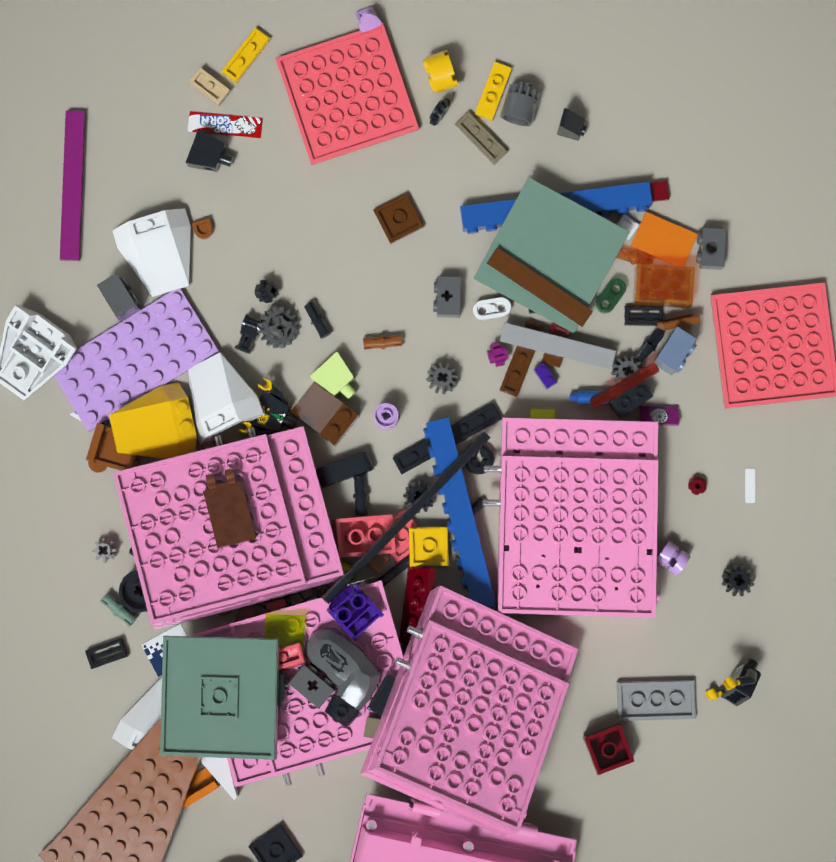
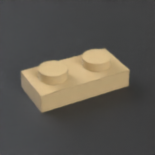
[189,67,231,106]

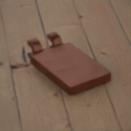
[203,469,256,549]

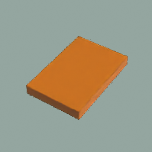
[630,212,698,269]

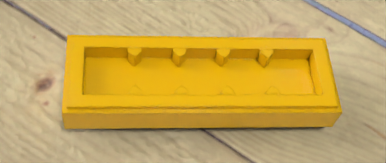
[475,61,512,121]

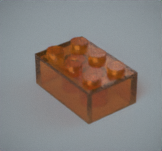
[633,263,695,309]

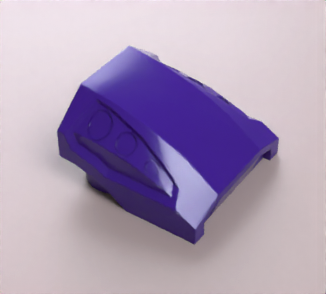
[327,583,384,641]

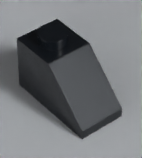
[557,108,587,141]

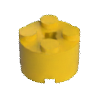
[423,50,459,93]

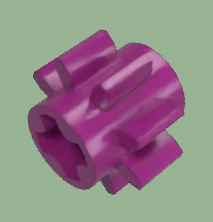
[487,343,509,367]

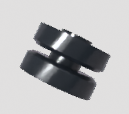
[119,570,148,612]

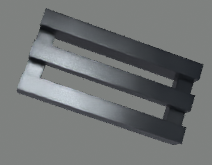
[624,306,663,326]
[85,638,128,669]

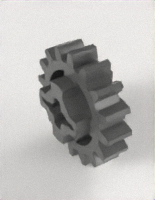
[258,307,299,348]

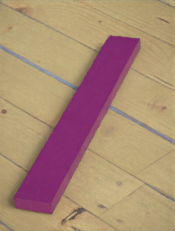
[60,110,86,261]

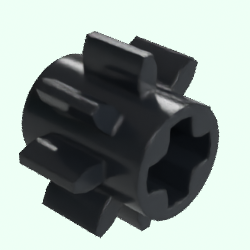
[254,279,278,303]

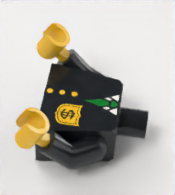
[239,378,298,436]
[705,658,761,706]

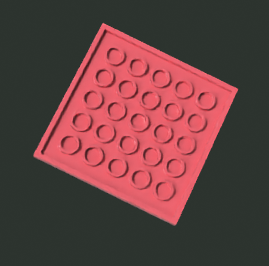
[276,23,419,166]
[710,282,836,409]

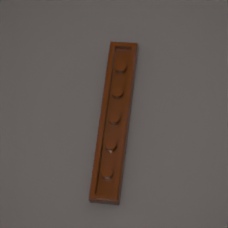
[487,248,593,327]

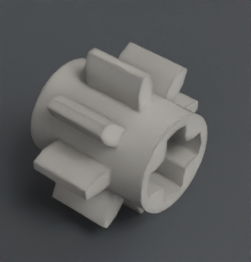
[92,539,117,563]

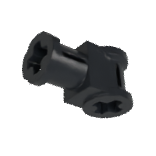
[235,313,262,354]

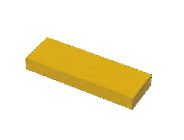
[221,27,271,84]

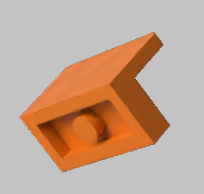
[183,768,220,808]

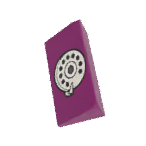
[640,406,679,426]

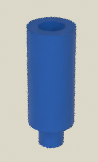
[570,390,608,404]

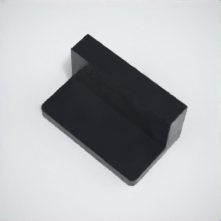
[367,674,396,716]

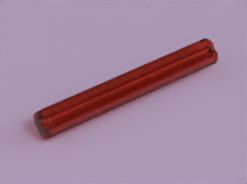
[589,363,659,409]

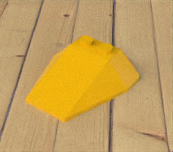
[109,383,196,459]

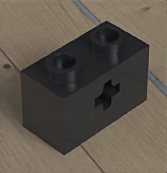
[609,380,653,419]

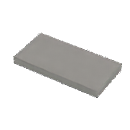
[616,680,696,721]

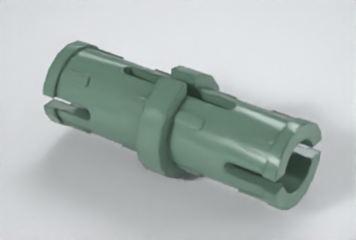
[100,592,138,627]

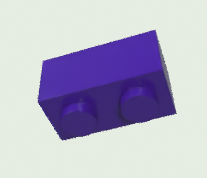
[533,363,557,390]

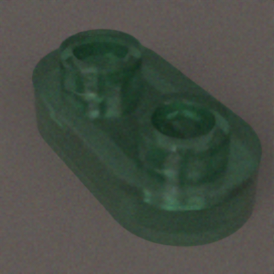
[596,278,626,314]

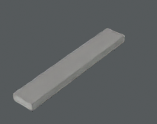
[500,322,616,369]

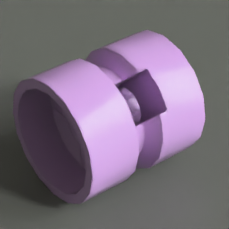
[374,403,399,430]
[657,540,691,576]

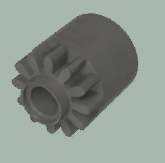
[500,82,540,127]

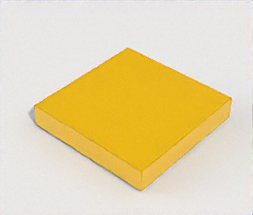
[409,527,448,567]

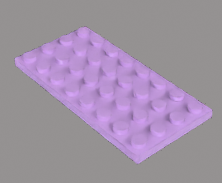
[54,288,219,432]

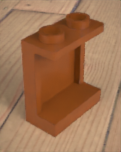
[86,423,139,471]

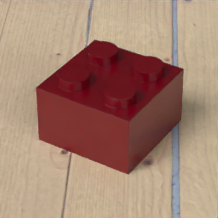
[582,723,635,775]

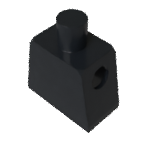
[186,129,234,172]

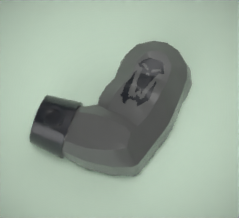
[306,627,381,728]

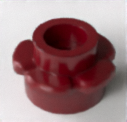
[688,476,707,495]

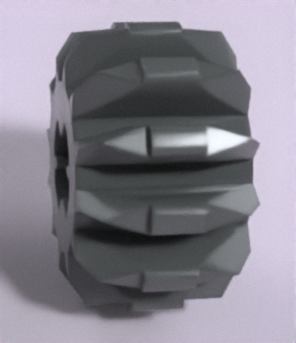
[611,355,644,388]
[426,362,459,395]

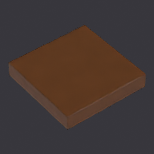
[373,193,424,244]

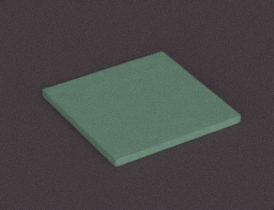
[473,177,630,333]
[160,635,280,760]

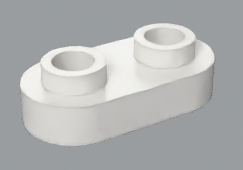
[473,297,511,321]

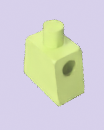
[310,352,356,400]

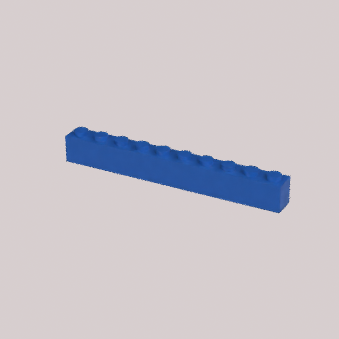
[460,182,652,234]
[423,417,496,607]

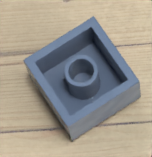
[652,327,697,376]

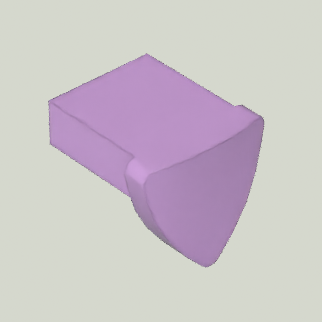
[355,6,382,32]

